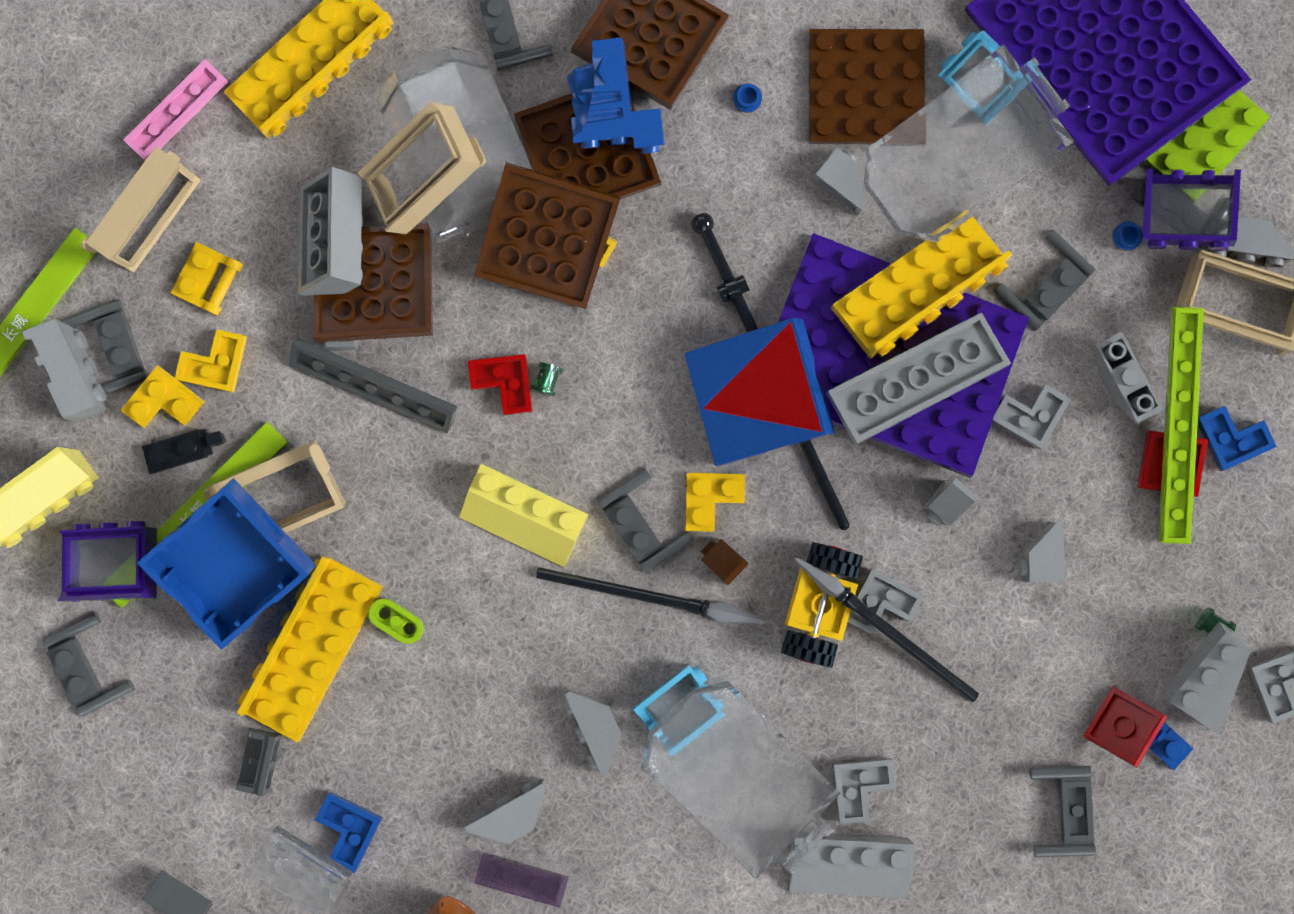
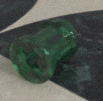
[530,362,563,397]
[1195,607,1236,634]

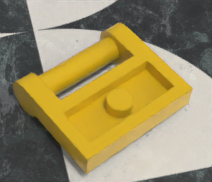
[171,242,244,316]

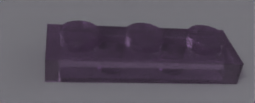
[474,852,569,908]

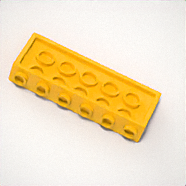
[224,0,394,139]
[831,211,1013,359]
[237,556,384,743]

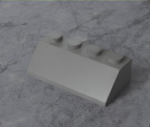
[298,167,363,296]
[789,831,914,898]

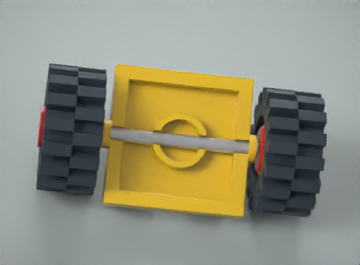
[781,542,864,668]

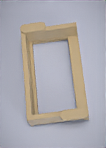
[357,101,486,234]
[81,146,201,273]
[1176,250,1294,356]
[203,439,346,533]

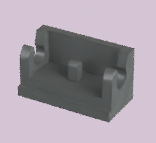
[236,728,281,796]
[142,870,213,914]

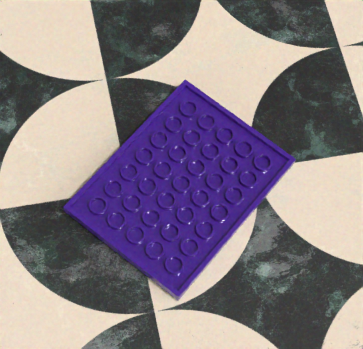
[965,0,1251,186]
[778,233,1029,478]

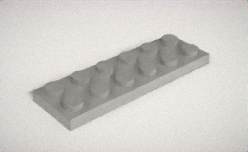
[826,313,1011,445]

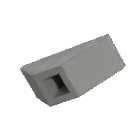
[1199,217,1294,268]
[1094,332,1163,424]
[562,689,622,776]
[464,778,547,844]

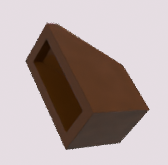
[700,539,749,585]

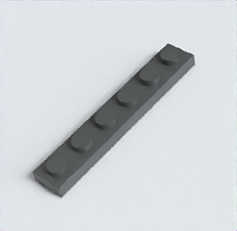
[289,337,457,434]

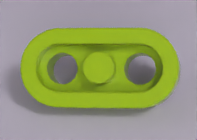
[369,598,424,644]

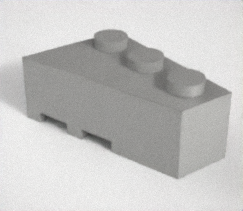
[22,319,107,423]
[1164,621,1252,735]

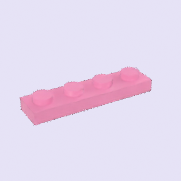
[123,59,228,161]

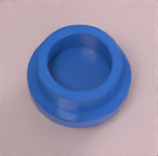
[733,83,762,113]
[1112,221,1142,251]

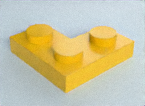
[175,329,247,393]
[120,365,205,428]
[685,473,745,532]

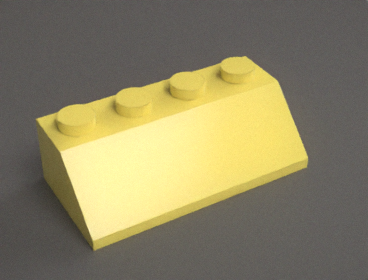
[0,447,99,548]
[459,464,589,567]

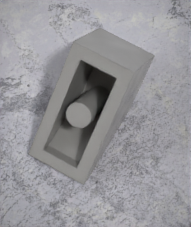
[813,148,865,215]
[923,478,979,526]
[1018,522,1065,582]

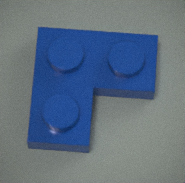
[1198,406,1277,471]
[315,791,383,873]

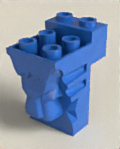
[567,37,665,154]

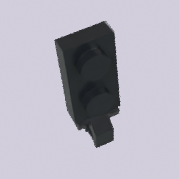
[142,429,226,475]

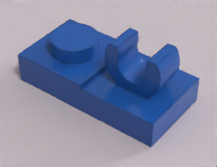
[1149,722,1193,770]

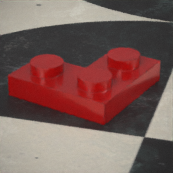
[468,354,533,416]

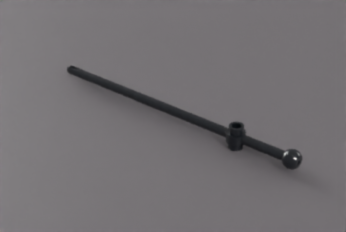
[691,212,849,530]

